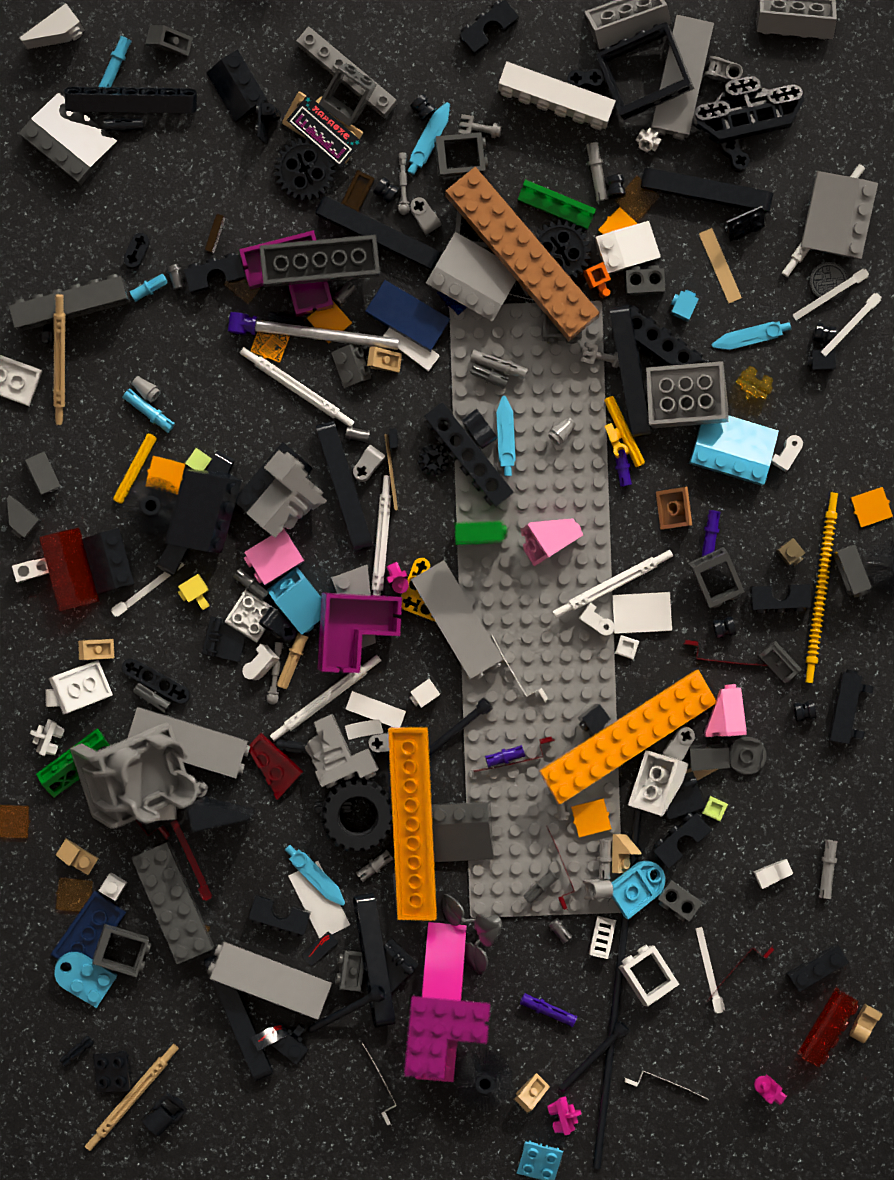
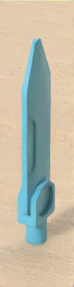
[408,102,450,175]
[712,321,791,350]
[496,396,516,476]
[285,845,345,905]

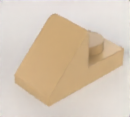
[367,347,402,372]
[78,639,114,660]
[612,834,641,873]
[56,839,99,875]
[514,1073,550,1113]

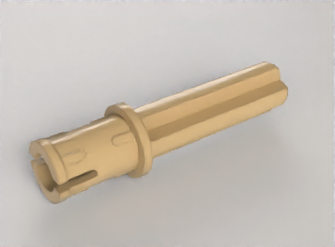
[277,633,309,689]

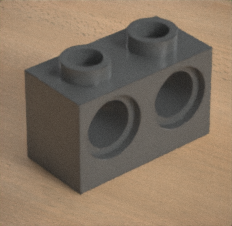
[625,265,665,296]
[657,879,703,922]

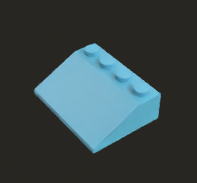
[689,415,779,486]

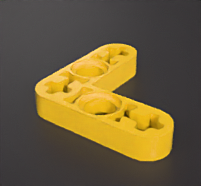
[401,558,435,621]

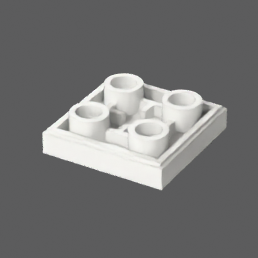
[225,590,278,643]

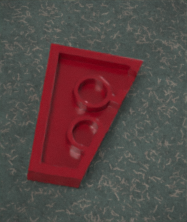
[249,733,303,800]

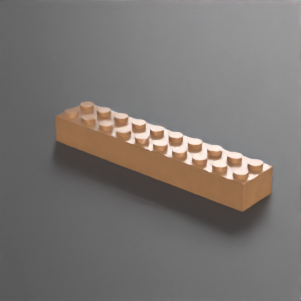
[445,167,600,341]

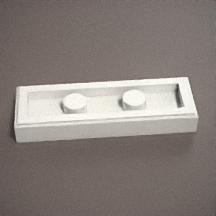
[383,328,440,372]
[346,691,406,727]

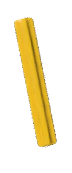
[604,396,645,467]
[113,434,157,504]

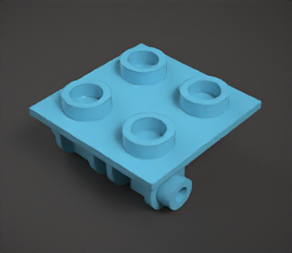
[517,1140,563,1180]

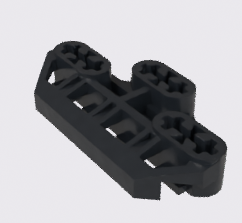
[692,76,804,144]

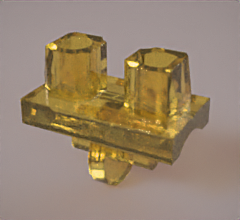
[736,366,773,400]

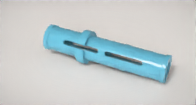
[99,36,132,87]
[122,388,175,433]

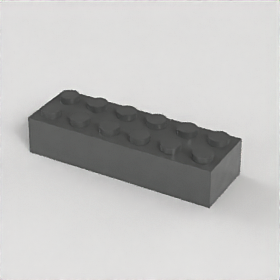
[260,235,380,287]
[9,274,131,332]
[131,841,214,964]

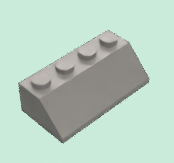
[584,0,671,50]
[757,0,837,39]

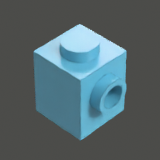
[670,290,698,322]

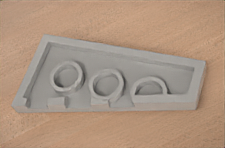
[332,564,376,648]

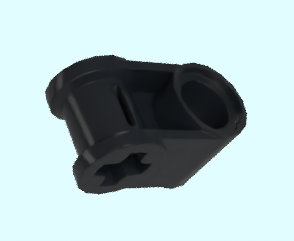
[259,607,296,640]

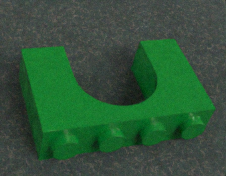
[455,521,507,545]

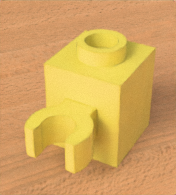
[178,574,210,610]

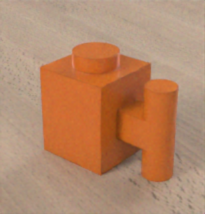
[583,262,611,298]

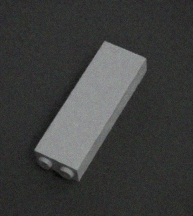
[651,15,714,140]
[411,560,503,680]
[127,707,250,778]
[207,942,332,1019]

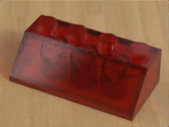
[39,528,100,612]
[797,987,859,1067]

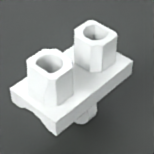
[30,719,65,756]

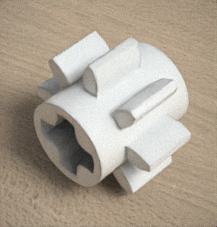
[636,128,661,152]

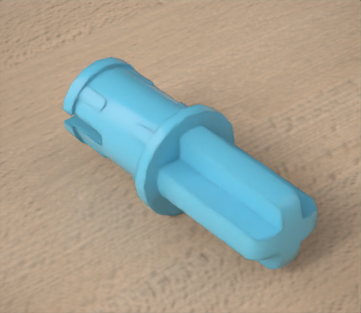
[130,274,168,302]

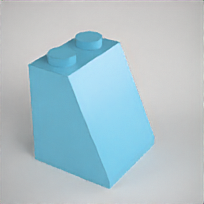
[267,566,322,635]

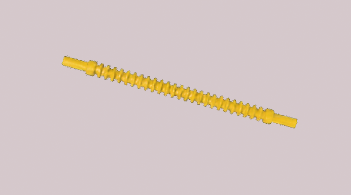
[805,492,838,683]

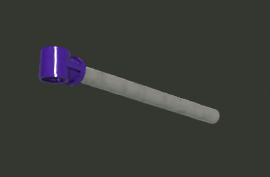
[227,312,399,350]

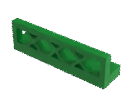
[517,179,596,230]
[36,728,111,798]

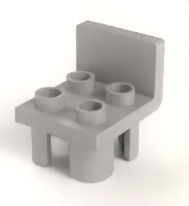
[70,722,198,828]

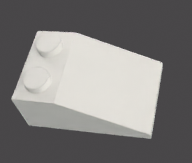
[20,4,84,49]
[594,221,661,274]
[628,750,688,816]

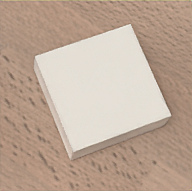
[615,635,639,659]

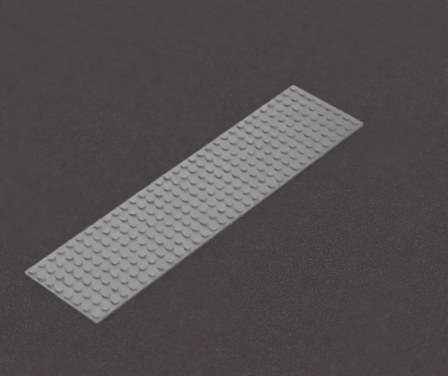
[449,301,622,918]

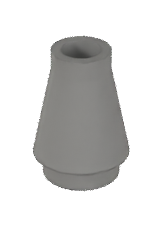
[131,376,160,403]
[548,417,576,445]

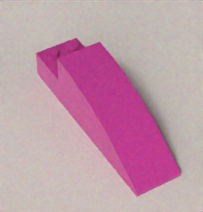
[415,922,467,1082]

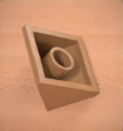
[656,487,692,530]

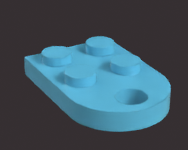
[612,861,665,919]
[55,952,117,1008]

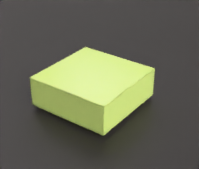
[185,448,212,471]
[702,796,728,821]

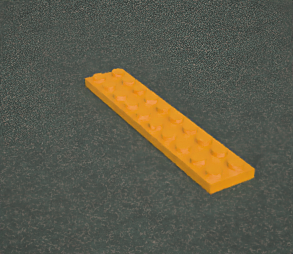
[539,670,716,804]
[388,727,437,921]

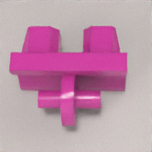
[387,562,409,594]
[754,1074,787,1105]
[548,1096,582,1135]

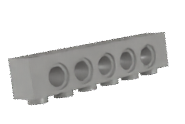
[296,26,397,118]

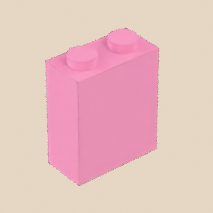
[244,528,304,585]

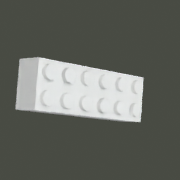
[498,61,616,130]

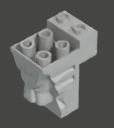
[247,450,327,538]
[305,714,379,788]

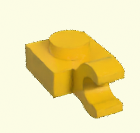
[605,423,629,459]

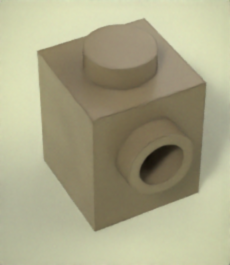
[776,538,805,566]

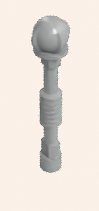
[398,153,410,215]
[266,642,283,704]

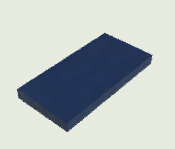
[365,280,450,352]
[51,891,126,968]

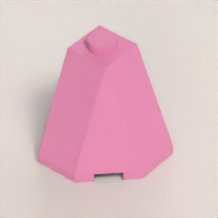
[521,519,583,566]
[704,684,746,737]

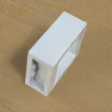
[619,945,679,1006]

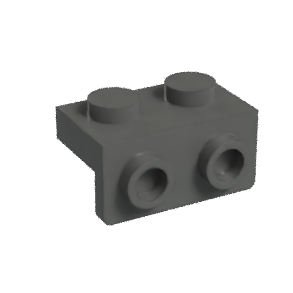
[331,344,371,388]
[335,950,364,991]

